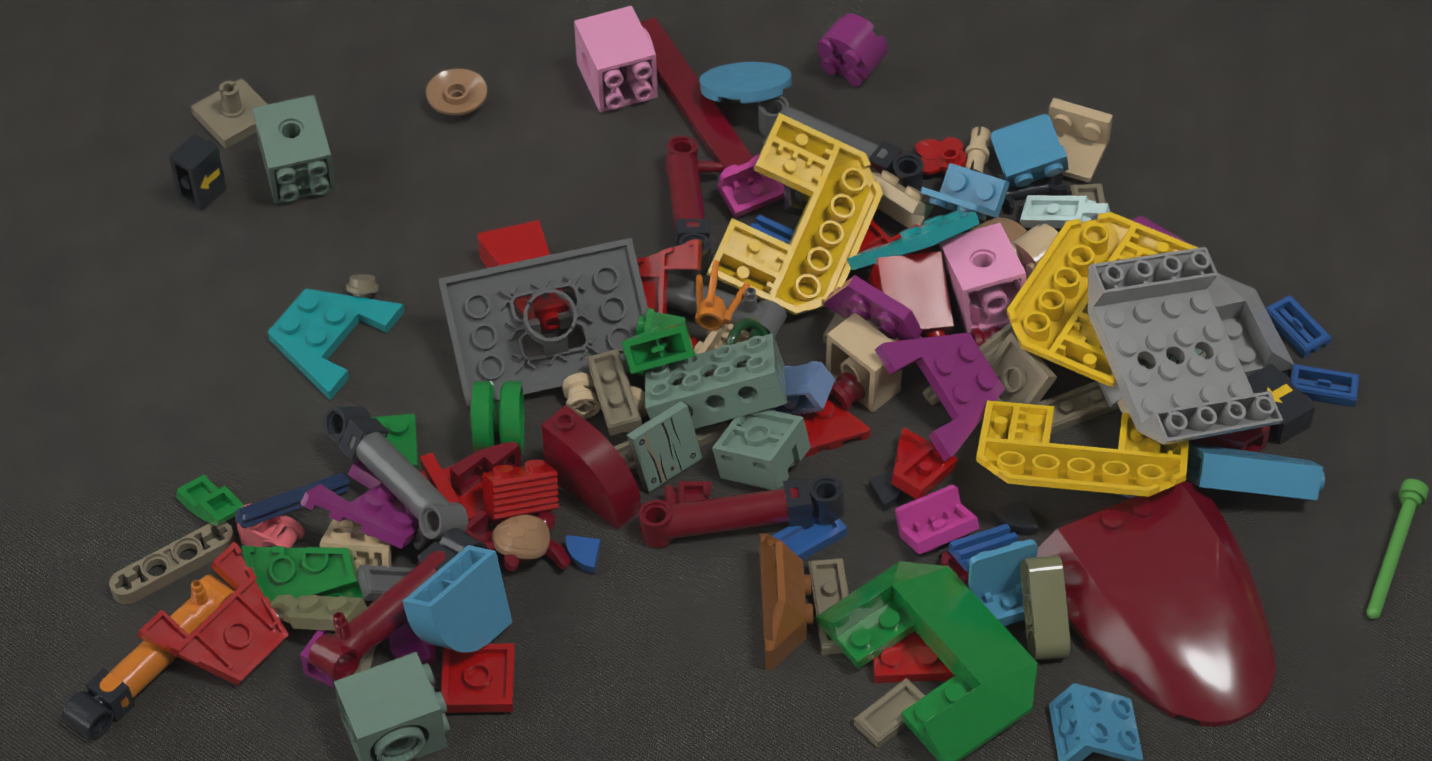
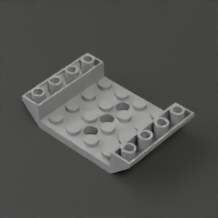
[1088,247,1283,445]

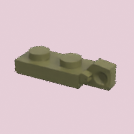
[270,594,367,631]

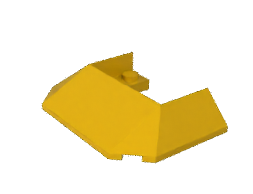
[707,113,883,315]
[1007,212,1198,388]
[976,400,1189,497]

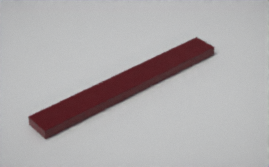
[640,17,753,169]

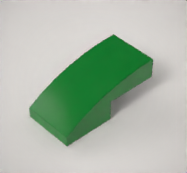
[176,475,244,526]

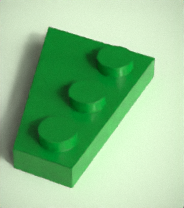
[241,546,359,603]

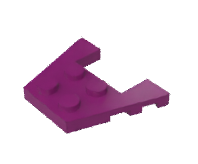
[823,275,923,341]
[874,333,1005,461]
[300,460,419,549]

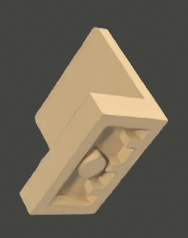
[1049,98,1113,182]
[320,518,393,569]

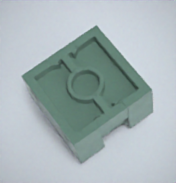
[712,409,811,490]

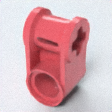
[236,504,305,548]

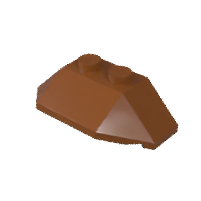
[759,533,813,670]

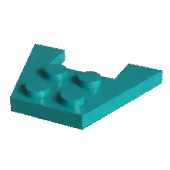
[847,210,980,270]
[268,289,405,400]

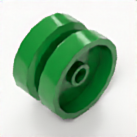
[470,380,525,454]

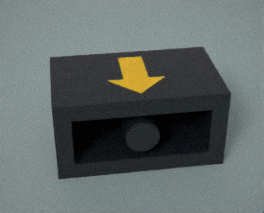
[169,133,227,212]
[1247,363,1315,445]

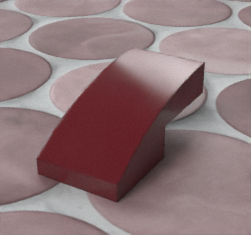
[450,441,521,496]

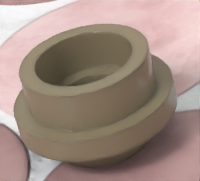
[346,274,379,298]

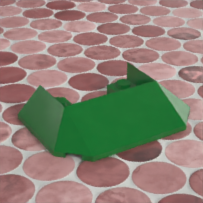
[815,561,1038,761]

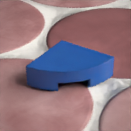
[566,535,601,574]

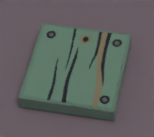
[627,401,702,492]

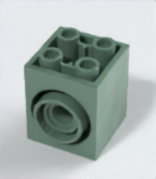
[252,95,336,204]
[334,652,450,761]

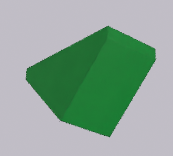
[621,323,695,374]

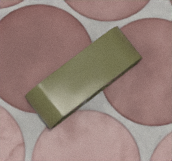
[1020,555,1070,661]

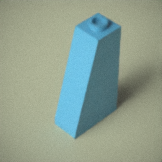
[1186,442,1325,500]

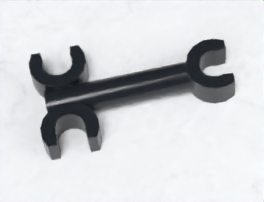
[998,173,1068,215]

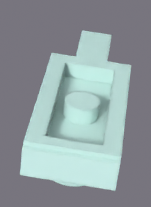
[1020,195,1110,228]

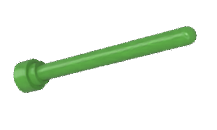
[1366,479,1429,619]

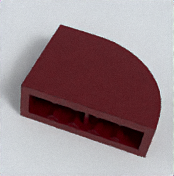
[541,405,641,530]

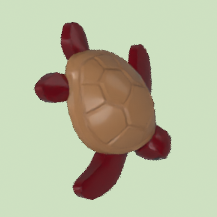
[481,512,571,571]

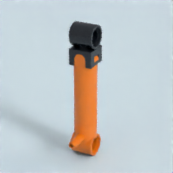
[62,574,236,741]

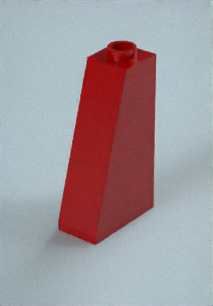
[477,220,567,331]

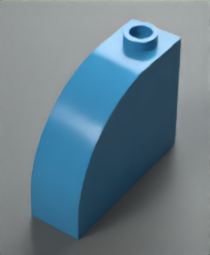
[403,545,512,652]

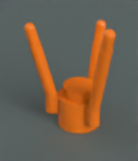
[695,260,750,331]

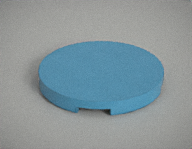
[700,62,792,104]

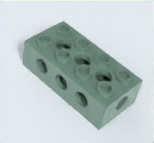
[645,333,787,429]

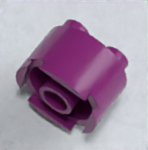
[817,13,888,87]

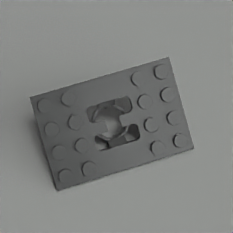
[438,237,648,408]

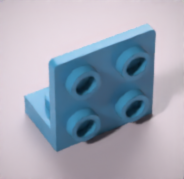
[920,163,1010,221]
[1048,683,1143,761]

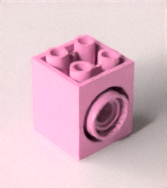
[574,6,658,113]
[939,223,1026,334]

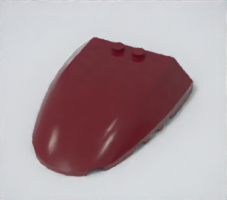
[1037,481,1276,727]

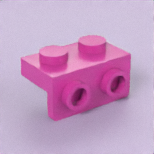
[717,154,784,219]
[895,485,979,555]

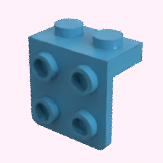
[991,114,1069,188]
[968,539,1038,626]

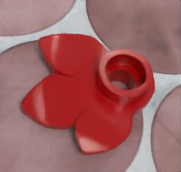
[915,137,967,175]

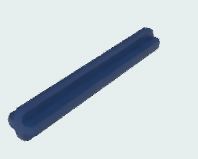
[235,473,350,528]

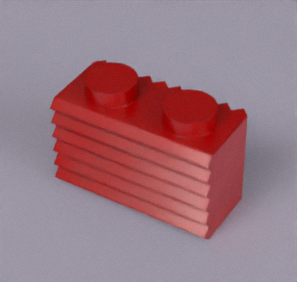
[482,460,559,521]

